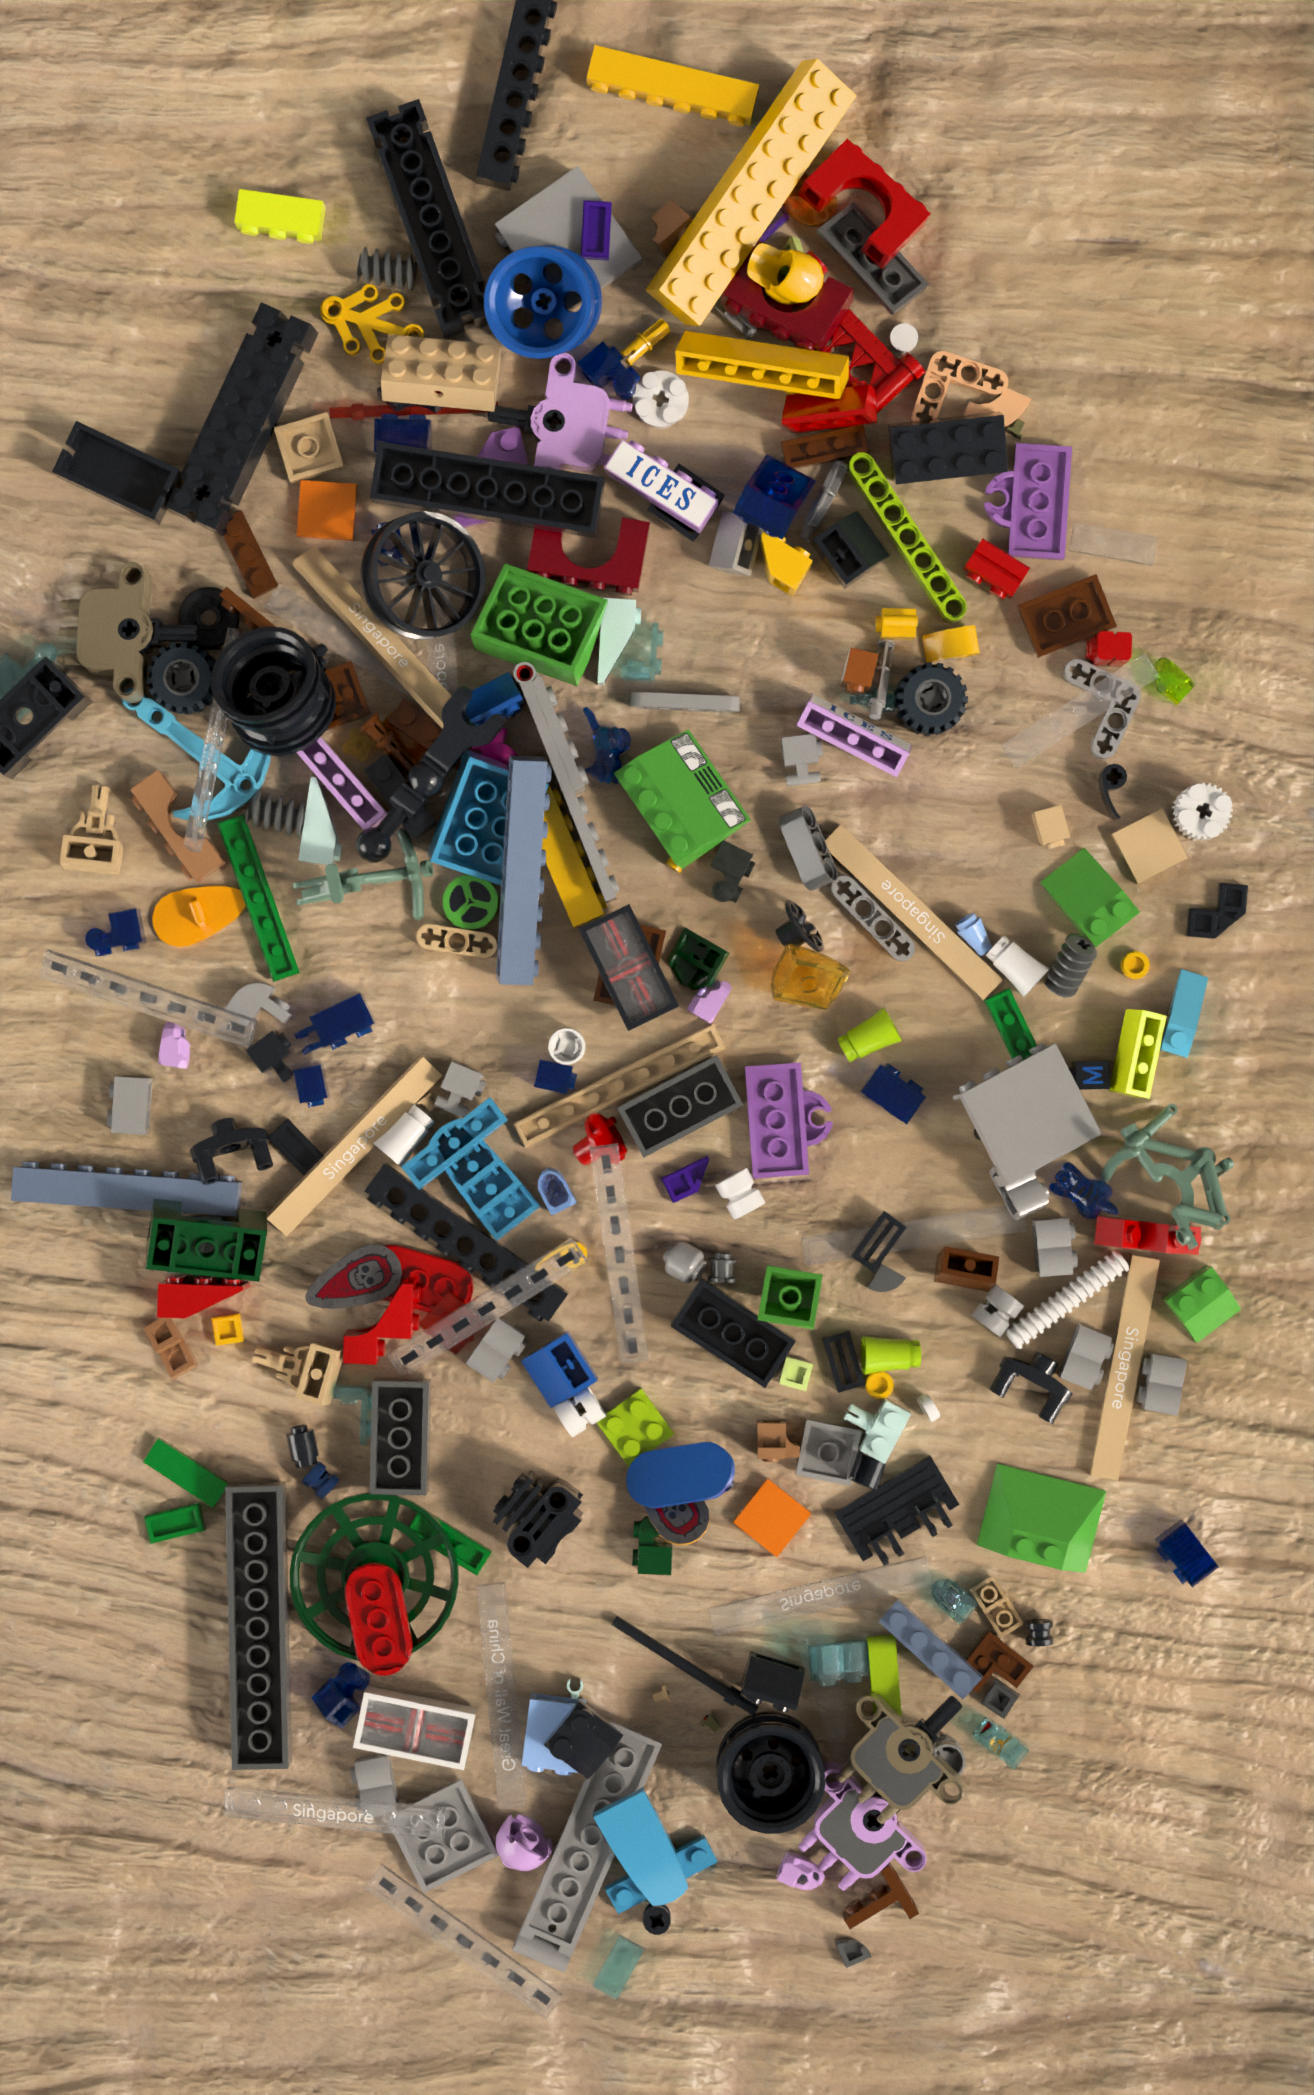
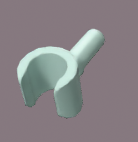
[567,1679,583,1699]

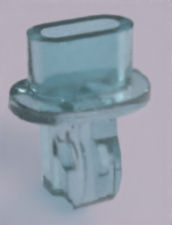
[850,687,895,715]

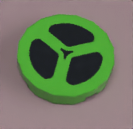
[443,874,499,930]

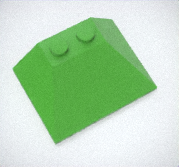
[977,1463,1106,1573]

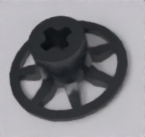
[775,900,824,952]

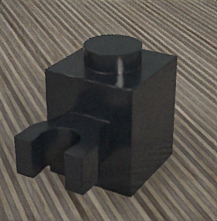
[245,1030,295,1082]

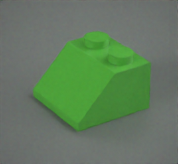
[1162,1264,1241,1343]
[758,1265,823,1329]

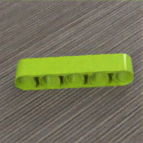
[866,1634,902,1717]

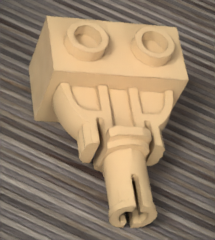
[60,785,123,875]
[252,1343,343,1405]

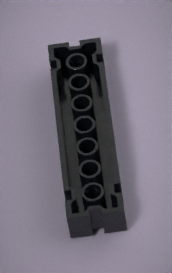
[366,99,488,338]
[166,302,319,536]

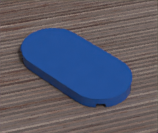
[626,1442,735,1508]

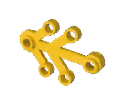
[320,284,425,365]

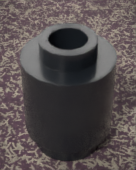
[286,1424,319,1468]

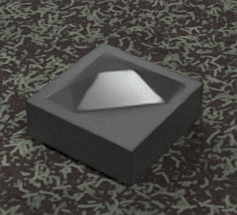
[981,1679,1020,1719]

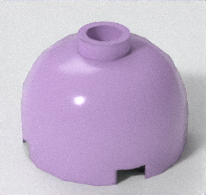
[495,1814,553,1871]

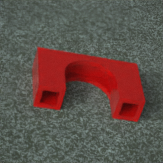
[798,138,931,269]

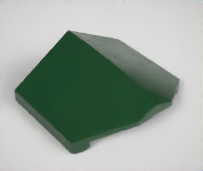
[667,927,730,991]

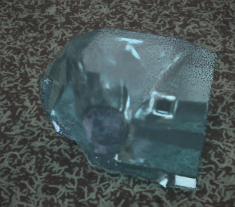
[931,1578,978,1624]

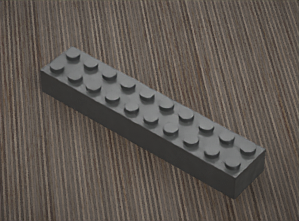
[225,1481,292,1770]

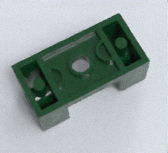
[146,1199,268,1282]

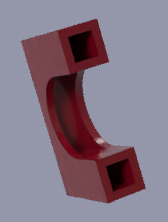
[721,240,853,352]
[527,517,650,596]

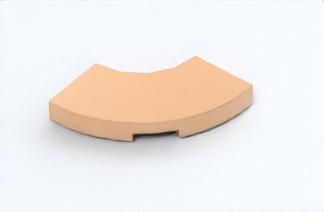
[963,388,1031,427]

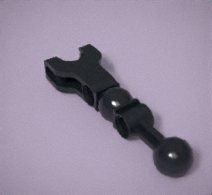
[356,685,506,863]

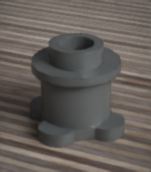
[708,1253,737,1283]

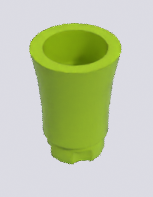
[837,1007,902,1062]
[861,1336,921,1375]

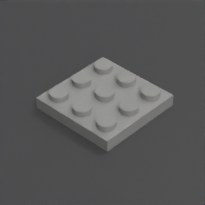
[386,1778,499,1893]

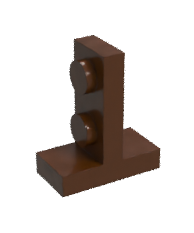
[843,1862,919,1929]

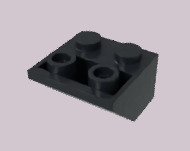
[812,511,890,590]
[740,1651,805,1712]

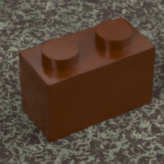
[934,1246,999,1292]

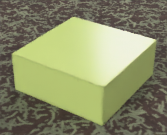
[779,1356,813,1391]

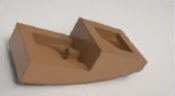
[144,1318,198,1379]

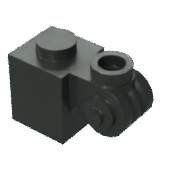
[710,840,755,903]

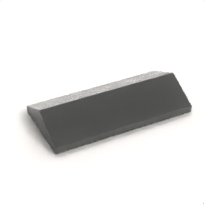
[816,201,929,315]

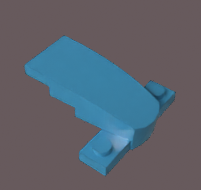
[401,1097,541,1241]
[593,1787,718,1914]

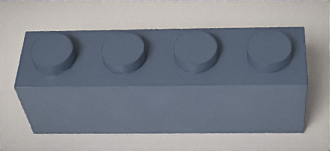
[878,1599,983,1699]

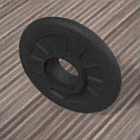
[178,587,240,649]

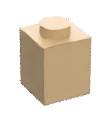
[1031,805,1070,849]

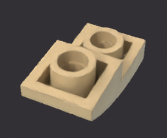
[970,1575,1024,1639]

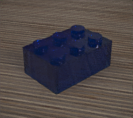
[732,454,816,540]

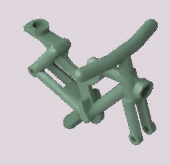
[292,828,433,920]
[1100,1104,1234,1250]

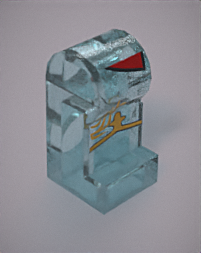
[972,1716,1029,1770]

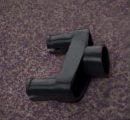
[190,1118,273,1185]
[989,1352,1073,1424]

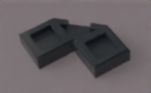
[1186,883,1248,939]

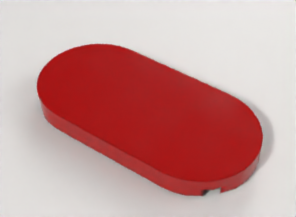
[382,1244,474,1316]
[345,1562,413,1676]

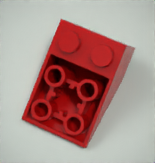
[157,1275,250,1319]

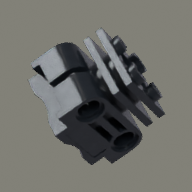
[493,1470,583,1568]

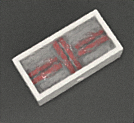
[353,1686,477,1770]

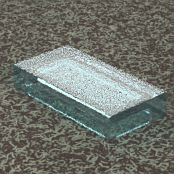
[592,1935,644,1999]

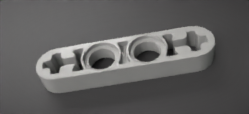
[630,692,740,713]
[831,875,915,962]

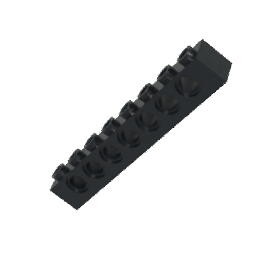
[476,0,557,191]
[364,1163,569,1322]

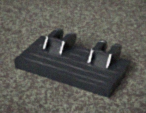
[834,1455,960,1566]

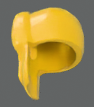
[747,243,824,305]

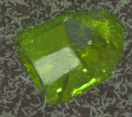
[1153,657,1196,707]

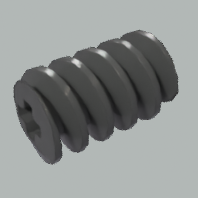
[357,247,417,291]
[245,790,306,838]
[1044,934,1097,998]

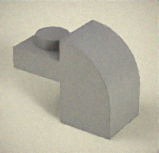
[225,983,293,1025]

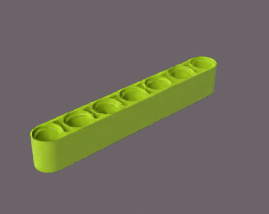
[848,453,967,623]

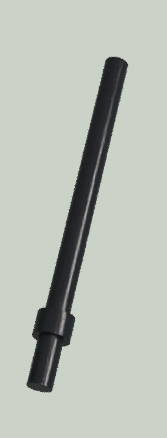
[611,1616,759,1716]

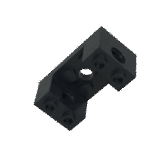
[0,656,93,779]

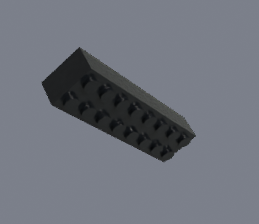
[370,441,605,538]

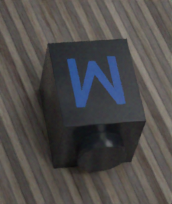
[1068,1061,1110,1090]

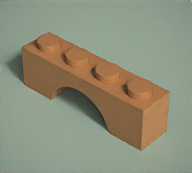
[130,770,226,883]

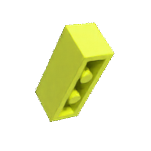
[234,189,326,244]
[1109,1009,1167,1099]

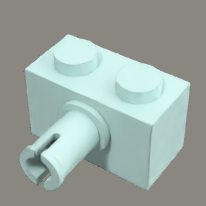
[843,1398,911,1464]

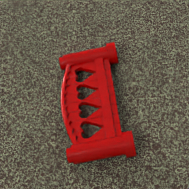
[765,250,925,414]

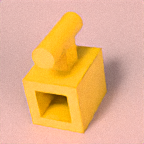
[875,608,918,640]

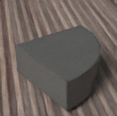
[867,1264,906,1292]
[834,1938,872,1968]

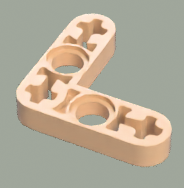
[911,351,1008,422]

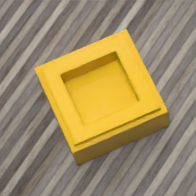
[211,1313,244,1346]

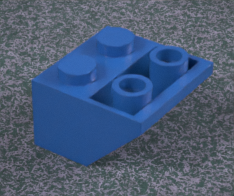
[466,672,525,726]
[521,1330,598,1408]

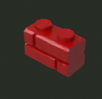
[963,538,1030,600]
[1085,631,1133,667]

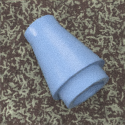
[955,913,993,956]

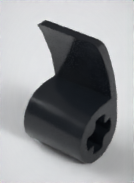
[1098,764,1127,820]
[848,1451,886,1490]

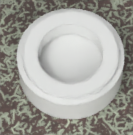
[889,323,918,353]
[916,1393,940,1422]

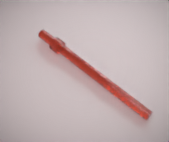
[329,401,498,421]

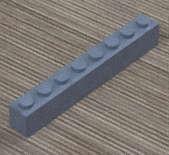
[496,756,551,985]
[11,1161,242,1217]

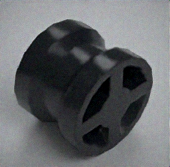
[1024,1619,1054,1646]
[643,1903,671,1935]

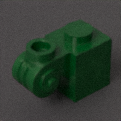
[632,1516,672,1575]

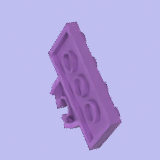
[983,443,1072,561]
[745,1062,833,1179]

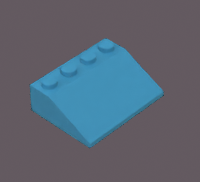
[427,750,549,885]

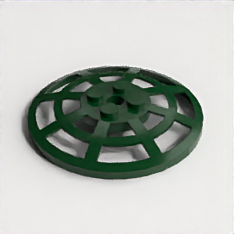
[290,1492,459,1661]

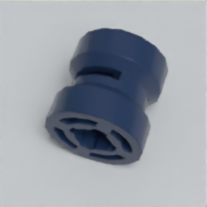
[301,1461,340,1501]

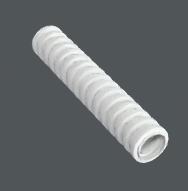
[1005,1250,1129,1349]

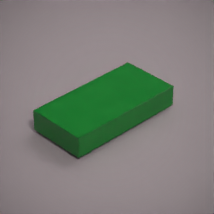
[144,1502,206,1544]

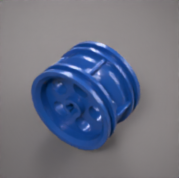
[484,245,602,359]

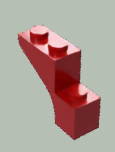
[1094,1216,1202,1255]
[343,1277,421,1365]

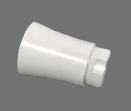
[986,936,1050,998]
[373,1105,434,1167]

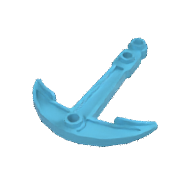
[122,687,271,821]

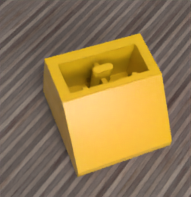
[760,530,813,597]

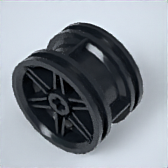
[211,626,336,756]
[716,1711,825,1834]

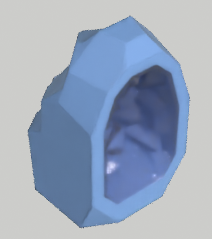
[537,1167,577,1216]

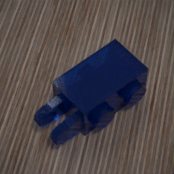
[294,993,377,1055]

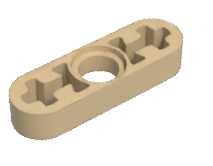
[416,924,498,958]

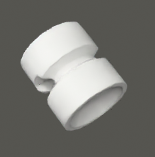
[548,1028,586,1065]
[715,1168,766,1220]
[554,1387,606,1437]

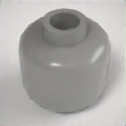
[663,1241,707,1283]

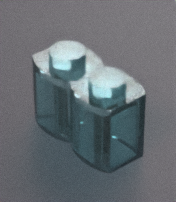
[808,1640,870,1686]

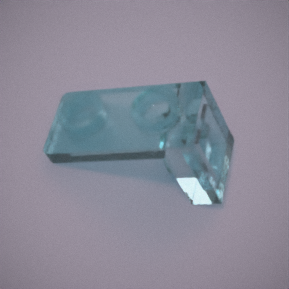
[621,623,664,682]
[333,1385,372,1445]

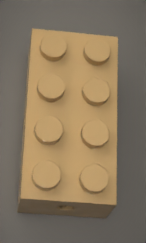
[381,334,501,412]

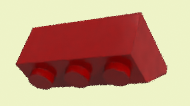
[782,381,878,433]

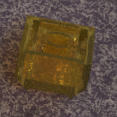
[771,944,850,1010]

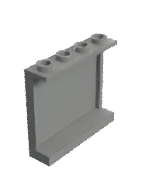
[494,166,643,322]
[952,1042,1102,1187]

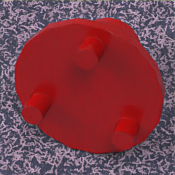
[573,1113,627,1165]

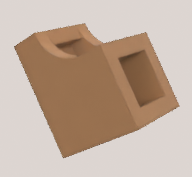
[650,200,693,259]
[756,1420,800,1462]

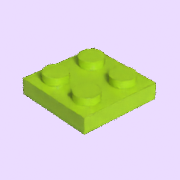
[597,1387,674,1467]

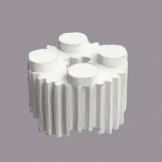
[1171,783,1233,841]

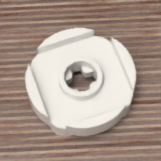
[633,371,689,429]

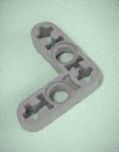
[1063,659,1141,760]

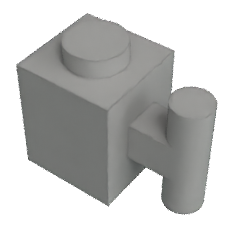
[780,734,823,786]
[434,1061,486,1118]

